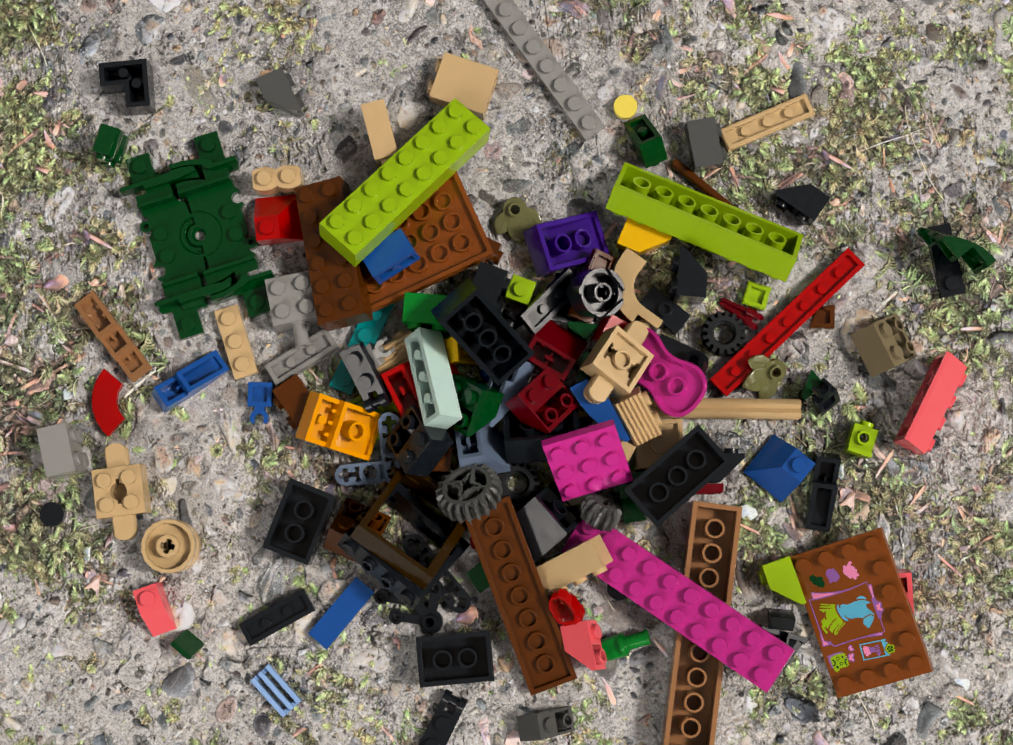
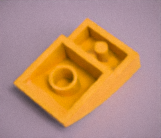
[295,391,381,461]

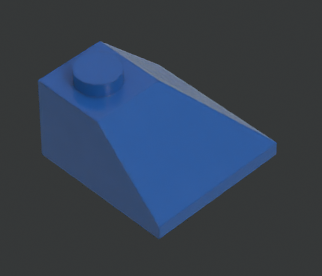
[743,434,816,503]

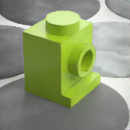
[843,420,879,459]

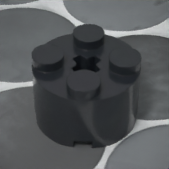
[566,268,625,318]

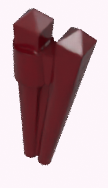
[718,297,764,330]

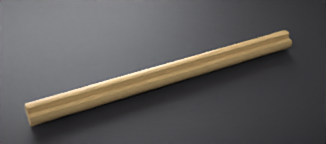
[574,396,802,420]

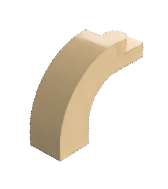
[614,248,663,332]

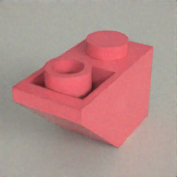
[560,620,607,671]

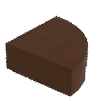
[809,305,835,330]

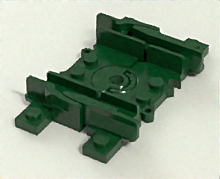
[119,131,275,341]

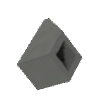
[256,67,305,117]
[516,706,575,741]

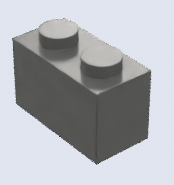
[684,117,726,173]

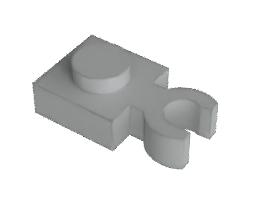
[365,337,395,368]

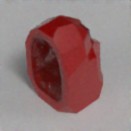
[549,588,585,626]

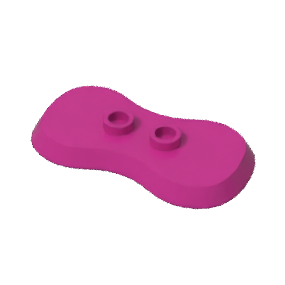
[637,328,707,417]

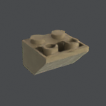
[850,313,917,378]

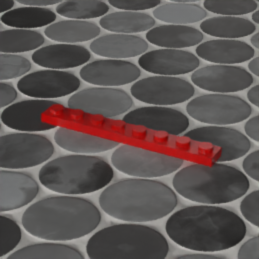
[709,248,865,397]

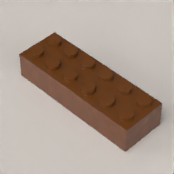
[294,176,373,331]

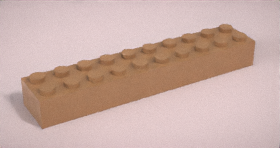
[661,501,743,745]

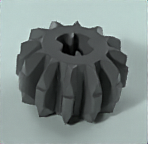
[579,493,622,532]

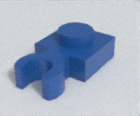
[247,382,274,424]

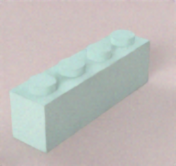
[404,327,462,429]

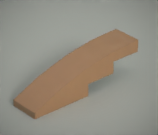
[74,290,153,383]

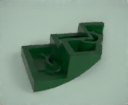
[916,227,996,274]

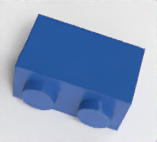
[363,228,421,284]

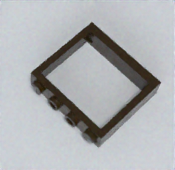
[350,466,467,590]

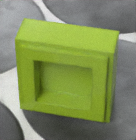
[741,281,771,311]

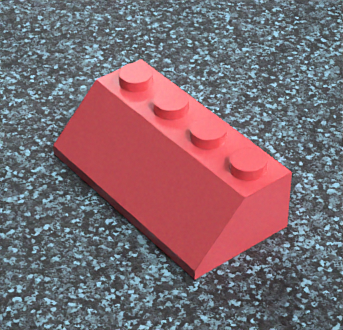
[893,351,967,455]

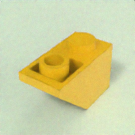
[616,218,672,256]

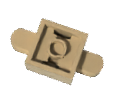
[580,321,654,404]
[91,443,152,540]

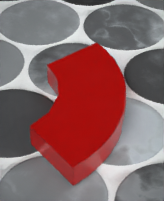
[92,369,126,437]

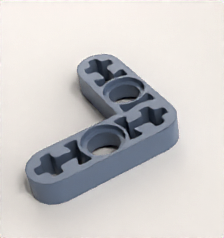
[335,410,401,486]

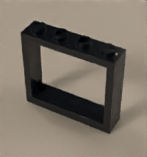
[337,482,471,611]

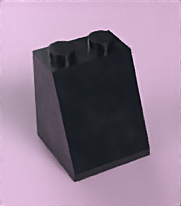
[516,482,583,563]

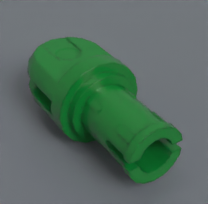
[601,629,651,661]

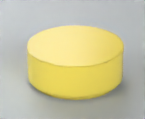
[613,95,637,120]

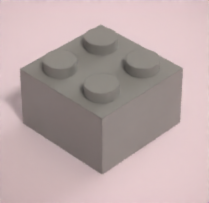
[36,422,89,479]

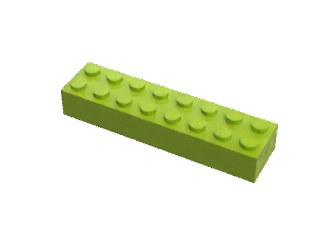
[319,98,491,267]
[605,162,803,282]

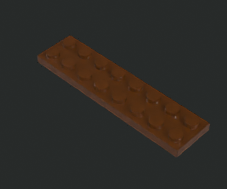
[465,494,577,696]

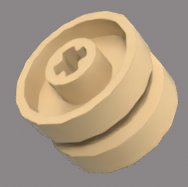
[141,519,201,573]

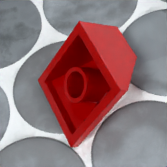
[254,194,303,246]

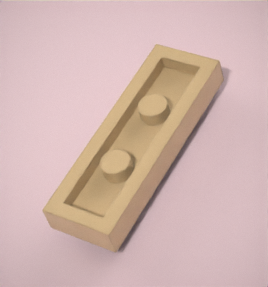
[214,304,259,380]

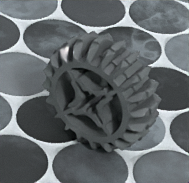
[435,463,503,524]

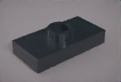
[640,286,691,335]

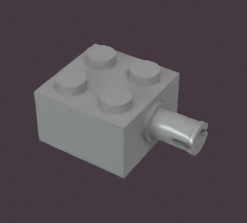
[265,270,318,349]

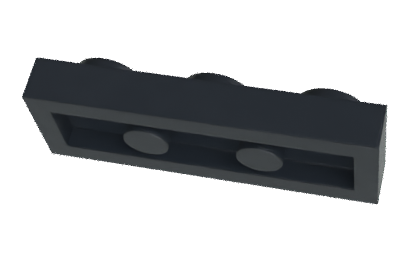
[926,223,966,299]
[517,268,575,335]
[239,589,316,646]

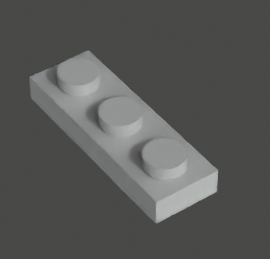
[265,329,339,387]

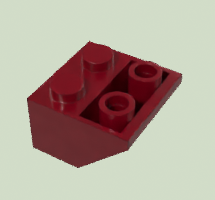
[527,320,588,383]
[505,366,580,434]

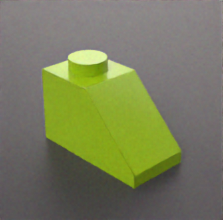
[757,556,806,605]

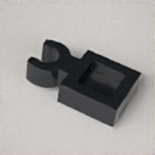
[811,378,841,416]

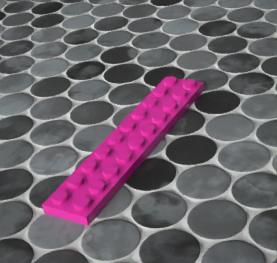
[561,520,795,693]

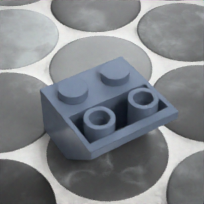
[454,425,511,474]

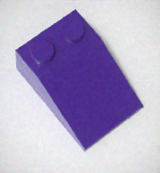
[523,211,610,278]

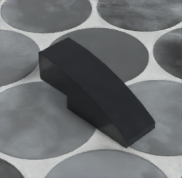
[805,451,841,532]

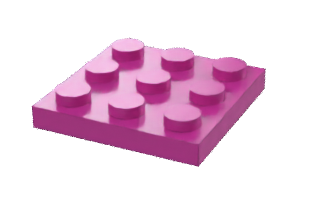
[541,419,633,501]

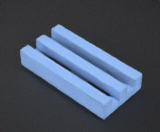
[250,664,302,718]

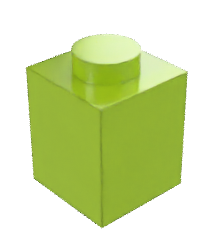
[505,274,536,308]

